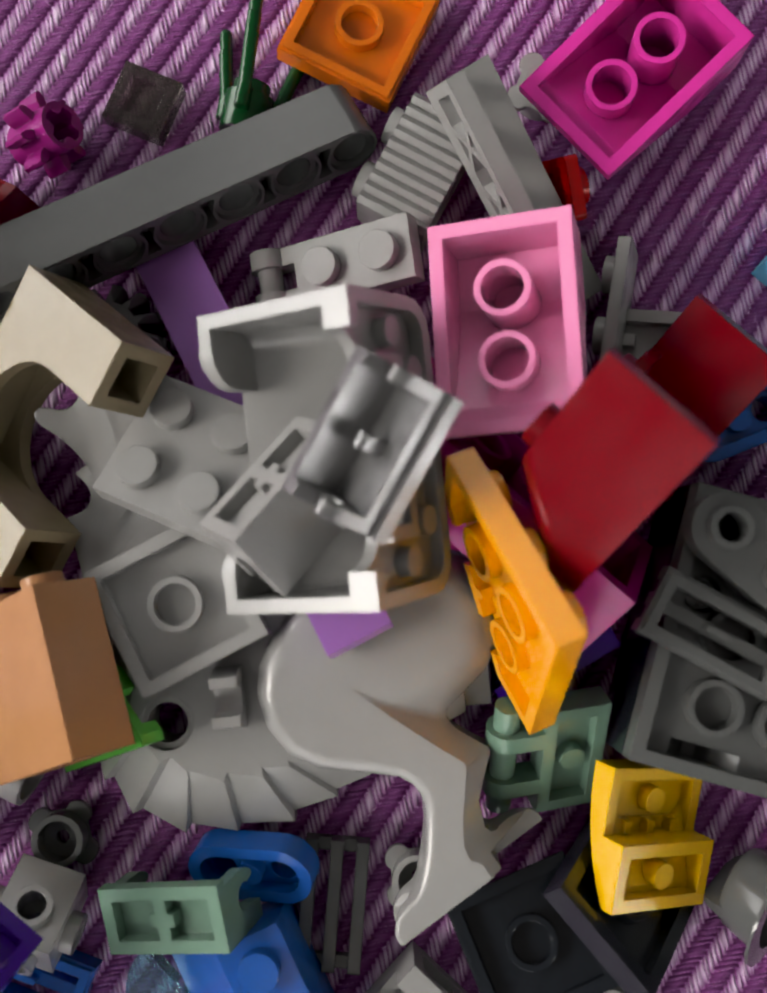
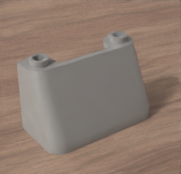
[196,283,451,615]

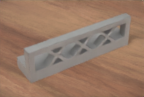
[425,54,602,315]

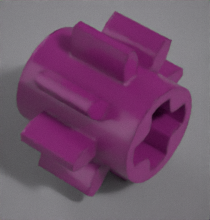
[2,91,86,179]

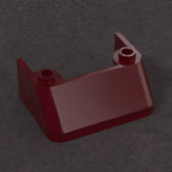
[521,293,767,594]

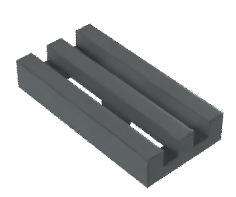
[630,566,767,702]
[299,832,370,975]

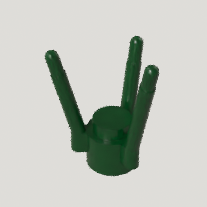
[216,0,304,130]

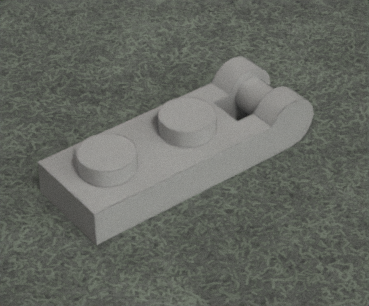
[249,211,425,303]

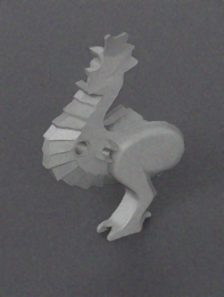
[34,396,543,946]

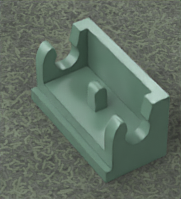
[97,867,263,955]

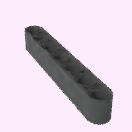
[0,84,377,324]

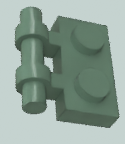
[481,686,612,814]

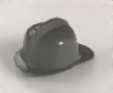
[704,848,767,967]

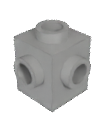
[0,853,88,976]

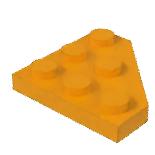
[444,446,588,736]

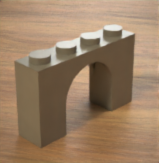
[0,265,175,588]

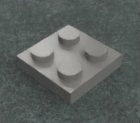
[92,375,250,550]
[81,528,272,700]

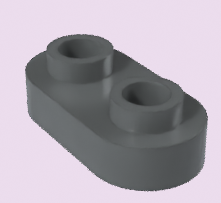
[683,491,767,612]

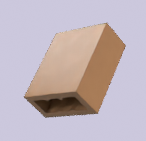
[0,570,135,786]

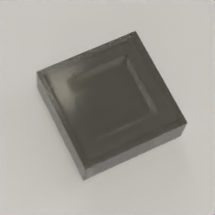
[102,60,186,147]

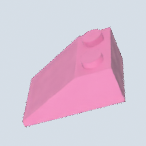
[427,205,587,440]

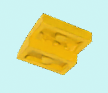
[590,759,714,916]

